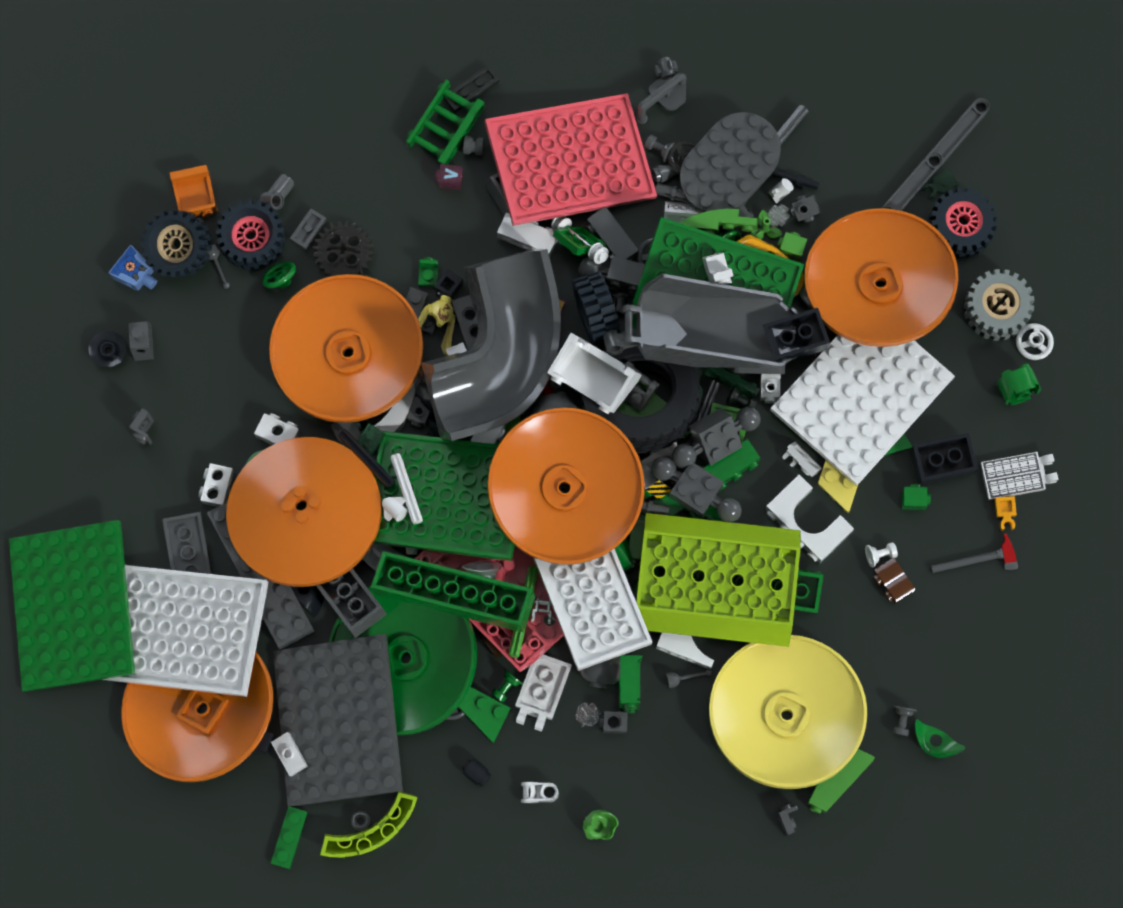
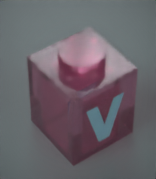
[435,164,463,190]

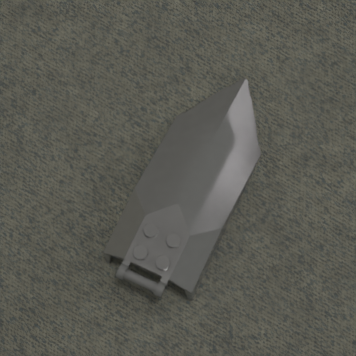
[623,274,799,368]

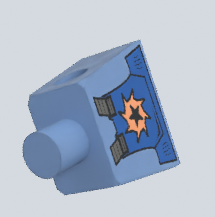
[109,245,157,291]

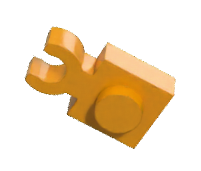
[994,496,1017,531]

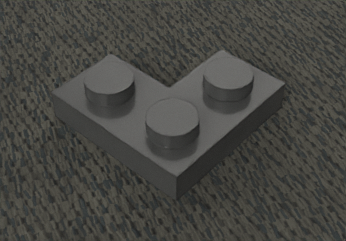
[406,287,437,336]

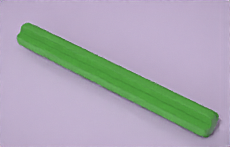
[509,565,539,658]

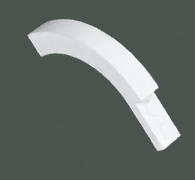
[364,379,416,452]

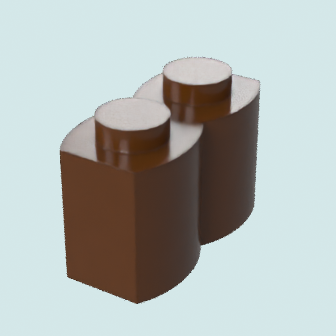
[873,557,915,604]

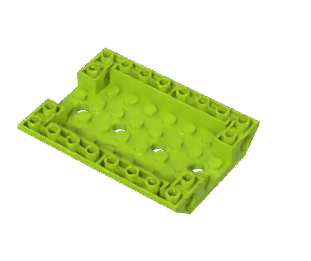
[636,513,801,647]

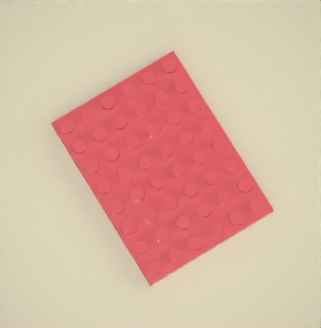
[484,93,657,226]

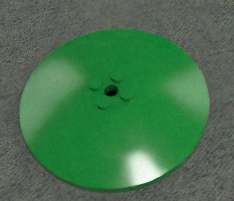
[329,586,477,736]

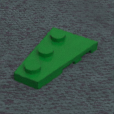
[458,687,511,743]

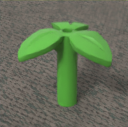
[750,210,782,240]

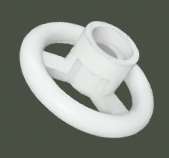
[1016,323,1054,360]

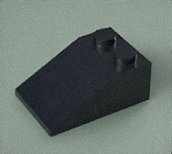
[763,308,830,361]

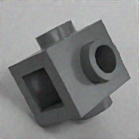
[790,195,821,223]

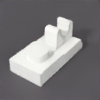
[782,442,822,477]

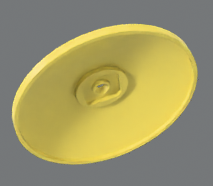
[709,635,867,789]

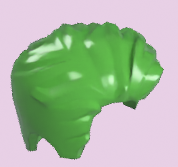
[583,809,619,840]

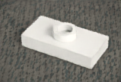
[271,732,308,777]

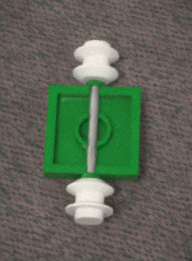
[551,216,609,264]

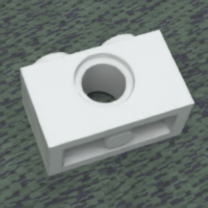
[254,413,300,445]

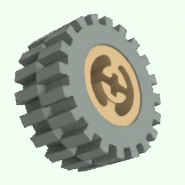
[964,269,1035,341]

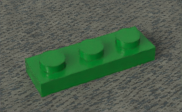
[270,806,308,869]

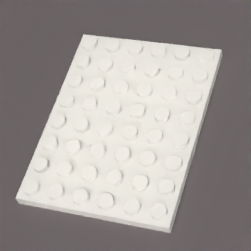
[770,335,955,486]
[103,565,269,697]

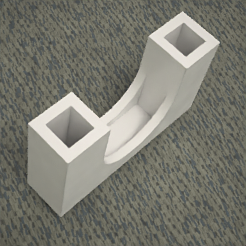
[765,475,854,564]

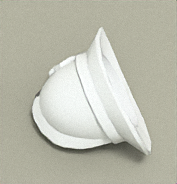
[462,561,502,579]

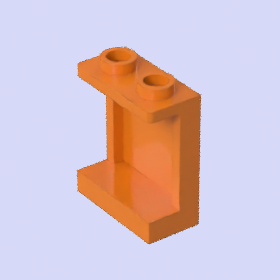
[170,165,217,217]

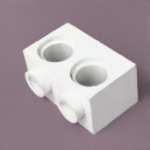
[199,463,235,507]

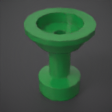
[491,669,523,702]

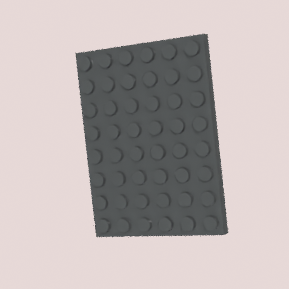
[273,634,403,807]

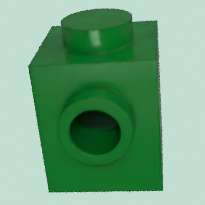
[902,484,931,510]

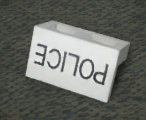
[664,201,702,223]

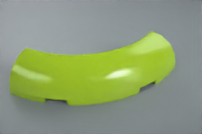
[320,791,418,858]

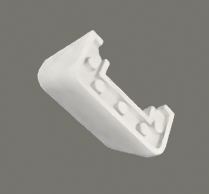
[547,333,642,414]

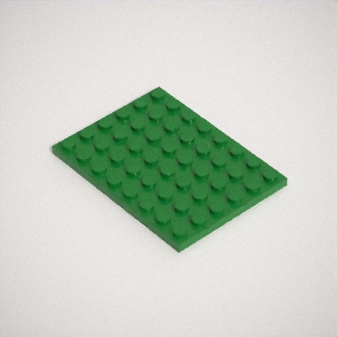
[632,217,804,329]
[373,431,515,561]
[9,520,135,692]

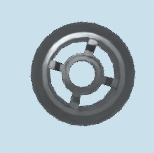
[580,656,620,688]

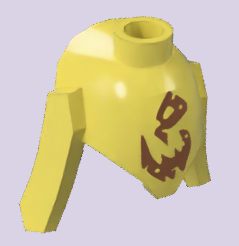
[418,295,456,355]

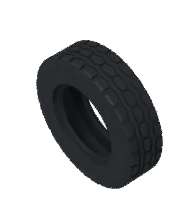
[580,346,700,453]

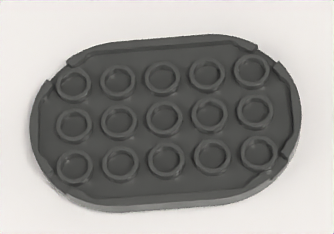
[680,112,781,212]

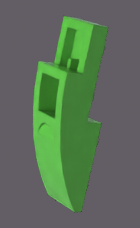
[680,209,758,234]

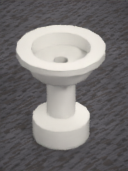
[865,542,898,568]

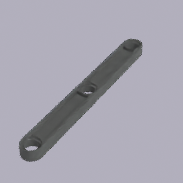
[882,98,990,211]

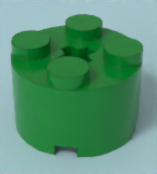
[997,364,1041,405]

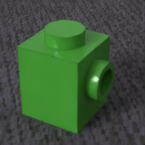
[777,232,807,261]

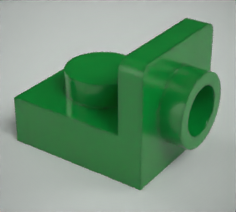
[418,257,439,287]

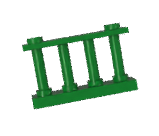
[406,79,485,169]

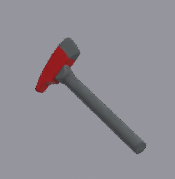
[931,533,1018,573]

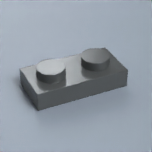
[290,208,327,250]

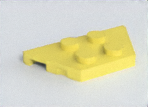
[817,460,858,513]

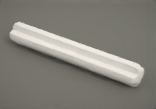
[391,453,423,524]

